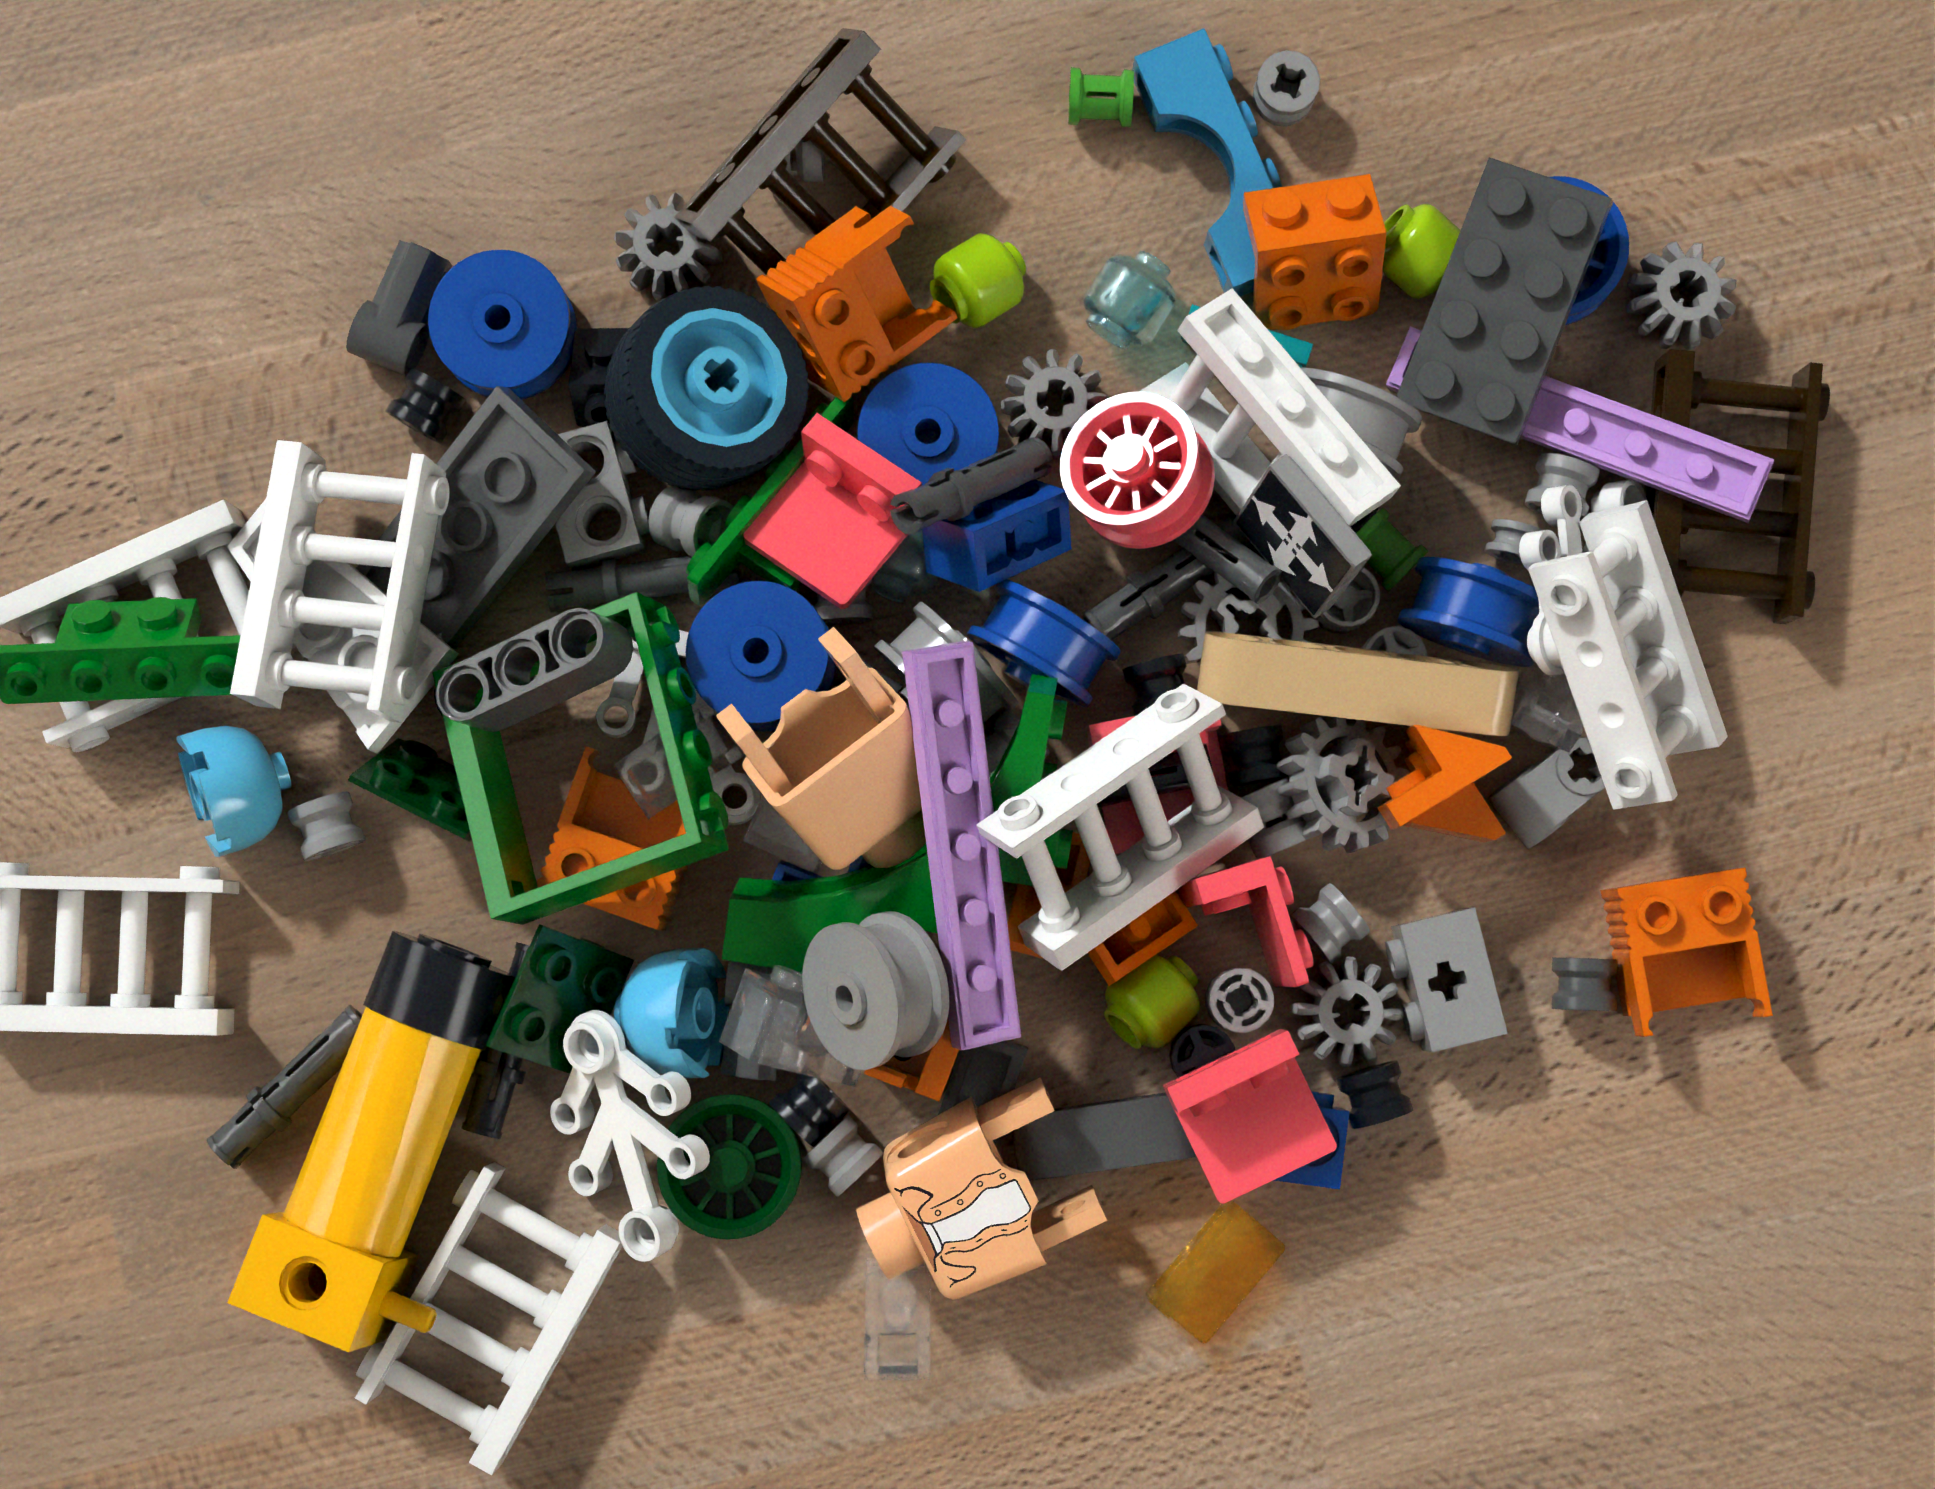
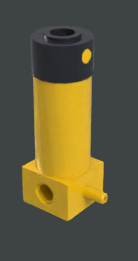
[227,931,514,1352]

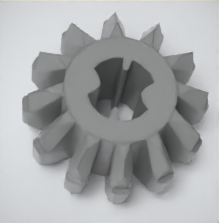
[614,192,722,301]
[1626,242,1737,351]
[1001,349,1109,459]
[1291,957,1403,1067]

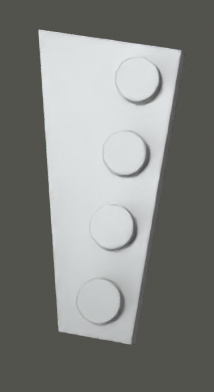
[227,499,459,754]

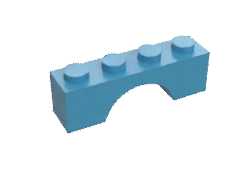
[1132,28,1282,297]

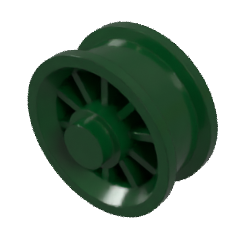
[657,1094,802,1240]

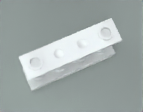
[1140,288,1401,526]
[230,440,449,723]
[0,499,296,752]
[1528,500,1728,810]
[976,684,1264,971]
[0,862,240,1036]
[355,1162,623,1475]

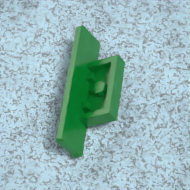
[686,396,853,607]
[0,597,241,704]

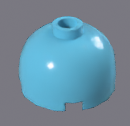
[177,726,291,857]
[614,948,729,1078]

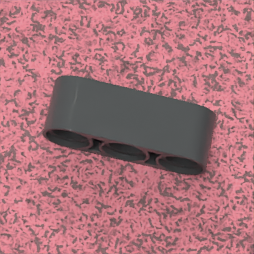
[436,608,633,732]
[1012,1092,1196,1181]

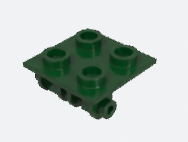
[348,738,472,842]
[486,924,634,1074]

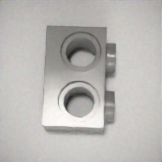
[555,421,649,570]

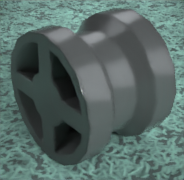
[1552,957,1618,1011]

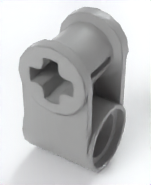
[1488,737,1605,849]

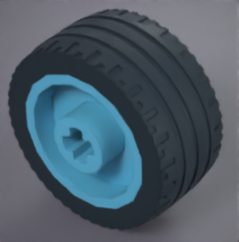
[604,286,809,491]

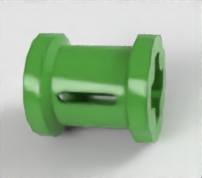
[1068,67,1134,127]
[1356,507,1429,592]

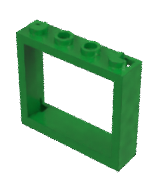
[432,592,729,925]

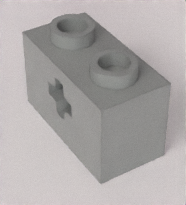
[1385,907,1508,1052]

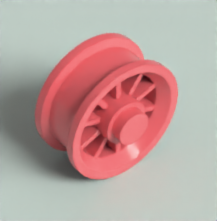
[1060,392,1215,549]

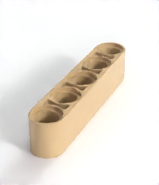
[1197,632,1519,736]

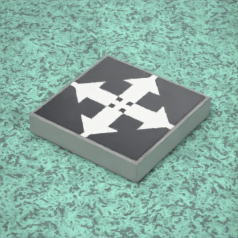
[1233,454,1372,619]

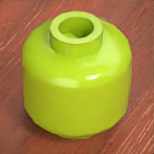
[1382,204,1461,299]
[930,233,1026,328]
[1104,955,1200,1049]

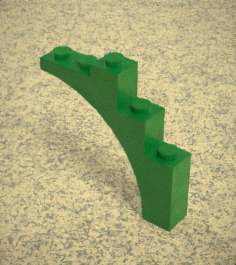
[722,674,1073,973]

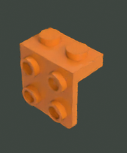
[1243,174,1386,330]

